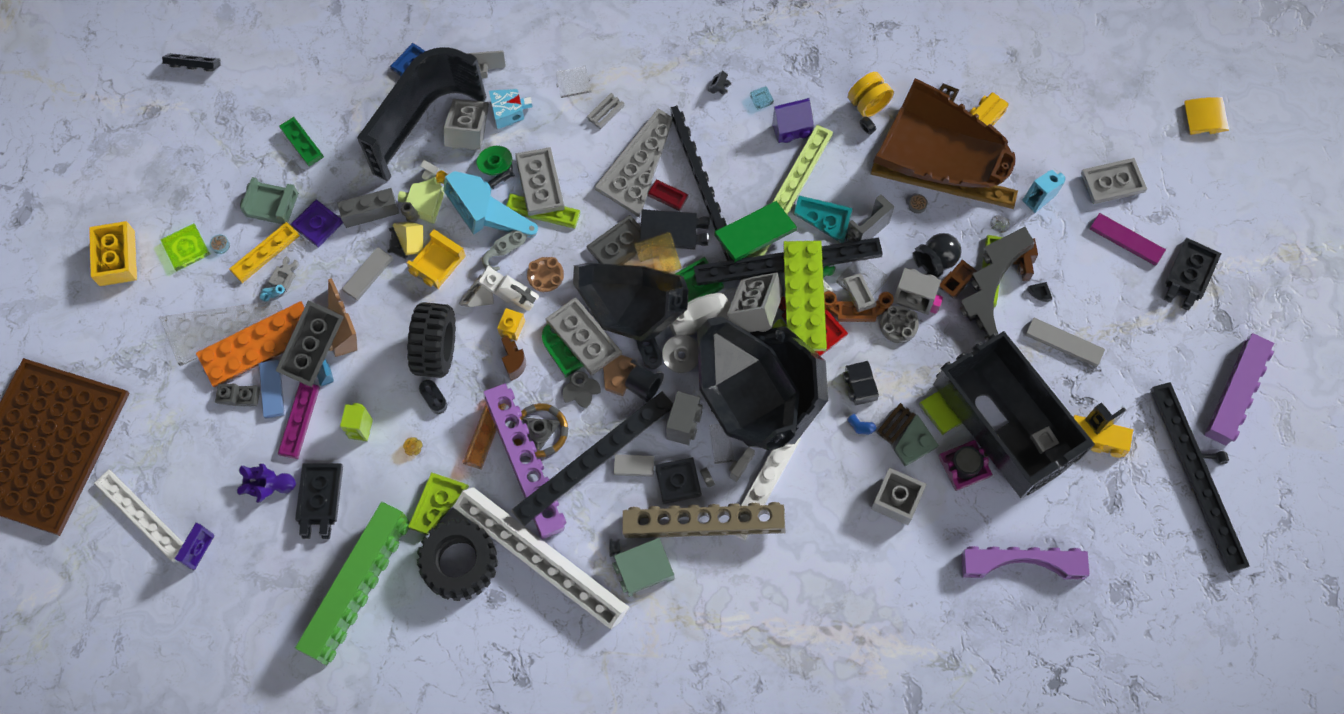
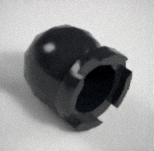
[913,233,962,278]

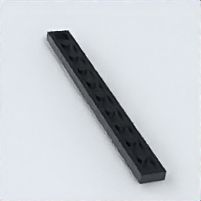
[671,106,733,261]
[694,237,883,286]
[1150,382,1250,573]
[512,391,673,526]

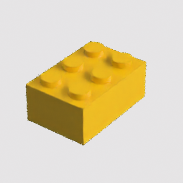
[89,221,137,286]

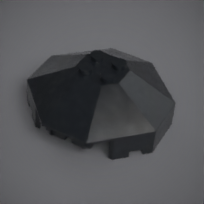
[711,326,828,448]

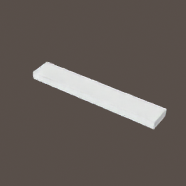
[94,470,183,562]

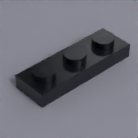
[162,53,221,71]

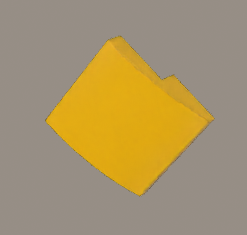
[1184,97,1229,135]

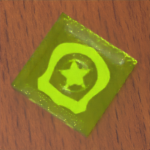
[161,223,211,271]

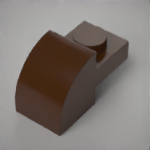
[1012,238,1038,281]
[939,260,977,299]
[501,336,526,381]

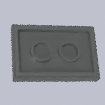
[586,215,648,265]

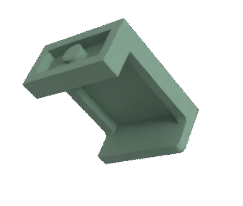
[240,177,299,224]
[612,538,675,597]

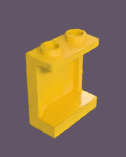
[406,229,466,289]

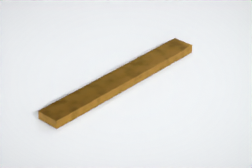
[870,162,1018,209]

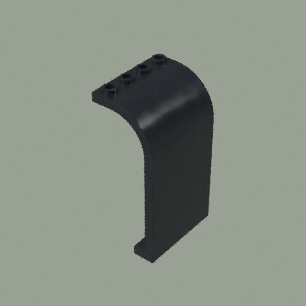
[357,47,487,182]

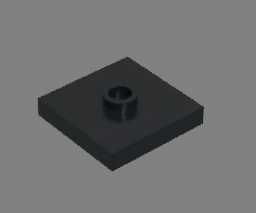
[655,457,702,504]

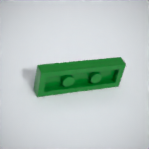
[279,117,324,167]

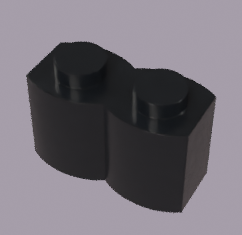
[842,361,879,406]

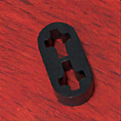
[419,380,448,414]

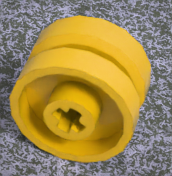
[847,72,894,117]

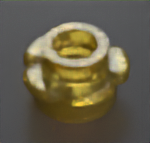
[403,437,423,456]

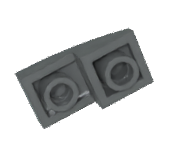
[215,384,260,406]

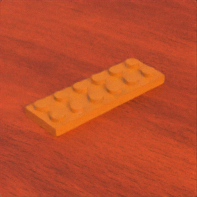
[196,301,305,387]

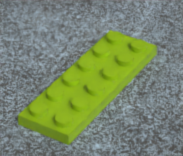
[783,241,827,351]

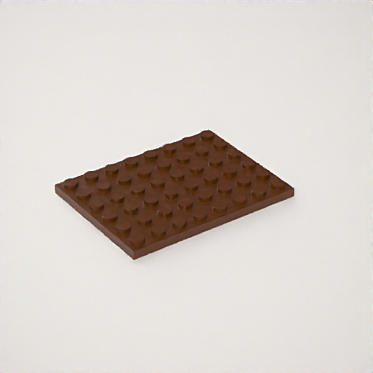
[0,358,130,536]

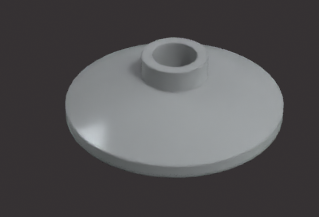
[662,335,698,373]

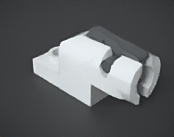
[477,266,539,311]

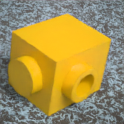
[497,308,525,341]

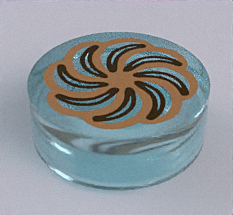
[210,235,230,254]

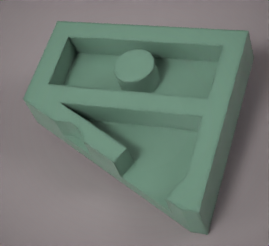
[894,415,939,466]

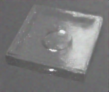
[836,260,889,296]

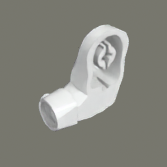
[669,293,731,336]

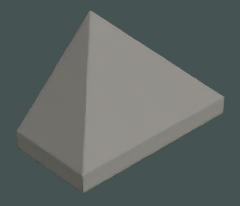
[459,275,494,307]

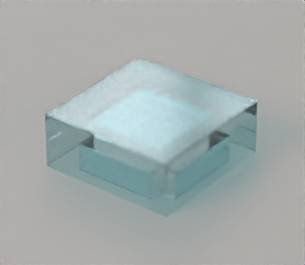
[750,86,774,110]

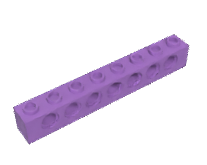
[483,383,567,540]

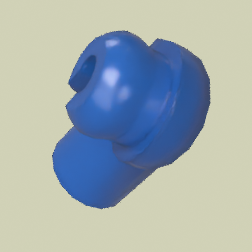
[847,414,876,435]

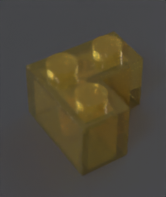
[633,232,682,273]

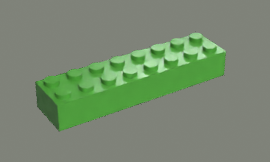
[295,501,410,666]

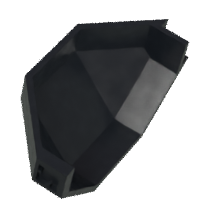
[573,263,688,342]
[697,316,800,451]

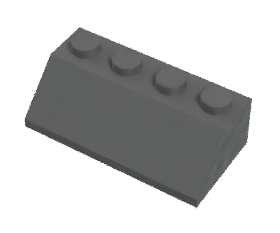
[276,300,344,387]

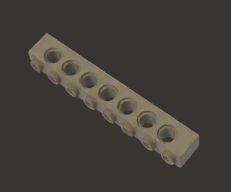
[623,502,786,538]

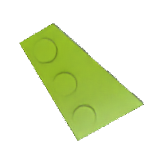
[408,472,469,535]

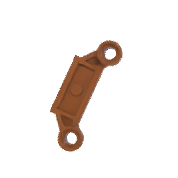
[824,291,894,322]

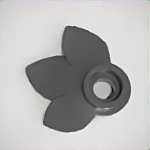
[563,371,601,408]

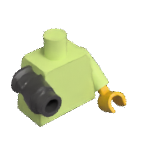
[398,170,448,224]

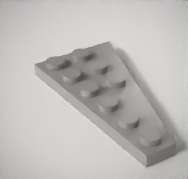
[595,109,673,218]

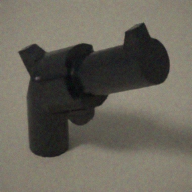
[487,164,515,189]
[387,227,408,259]

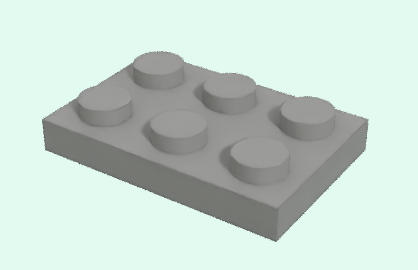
[1081,158,1147,204]

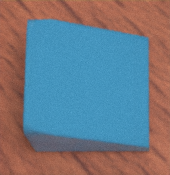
[317,359,334,386]

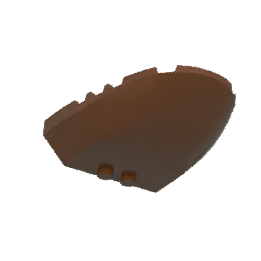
[873,78,1016,188]

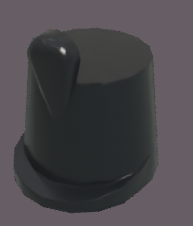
[625,359,664,402]

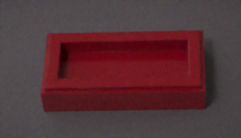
[648,179,688,211]

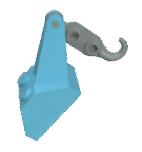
[443,171,538,271]

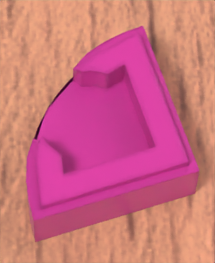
[930,294,943,314]

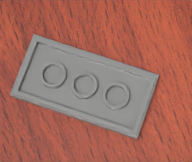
[515,147,565,216]
[545,297,622,376]

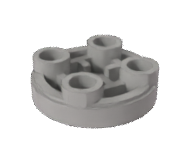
[880,306,919,343]

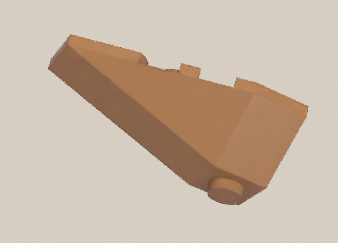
[328,278,357,357]

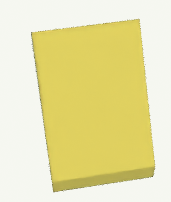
[393,222,423,255]

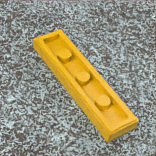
[229,222,300,283]

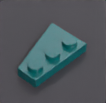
[794,195,853,243]

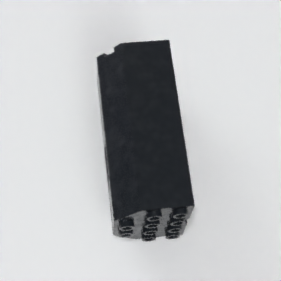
[933,331,1095,498]

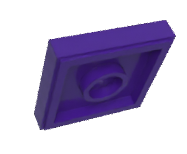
[290,199,343,248]
[175,523,215,571]

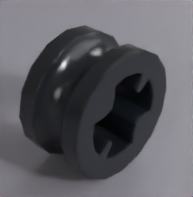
[609,539,620,557]

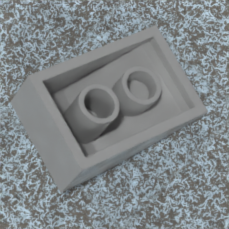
[444,99,489,150]

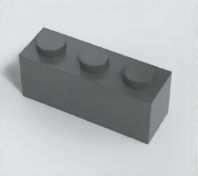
[337,188,400,228]

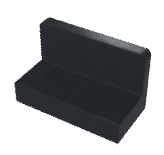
[1085,402,1127,435]

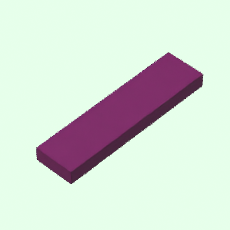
[1090,213,1166,266]
[278,382,320,459]

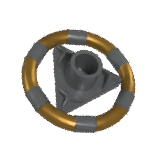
[512,403,568,458]

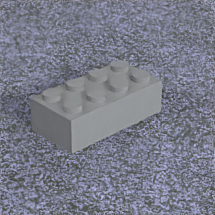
[727,273,783,333]

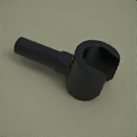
[1201,451,1229,465]

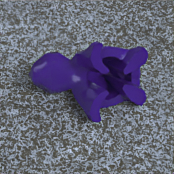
[237,463,296,503]

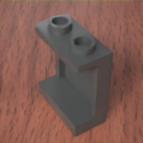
[845,194,894,242]

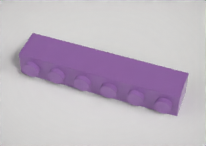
[1204,333,1274,446]

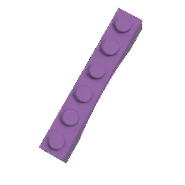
[961,546,1090,580]

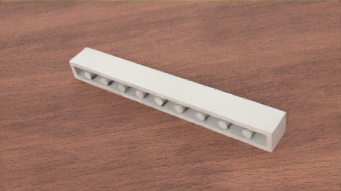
[453,487,630,629]

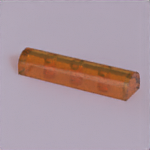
[462,403,507,470]

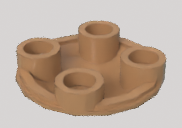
[527,257,564,292]

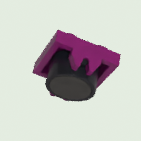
[938,440,993,491]

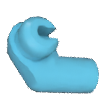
[260,285,285,302]

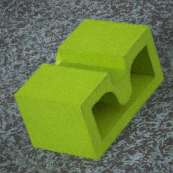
[340,403,373,441]

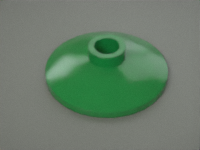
[476,145,513,175]

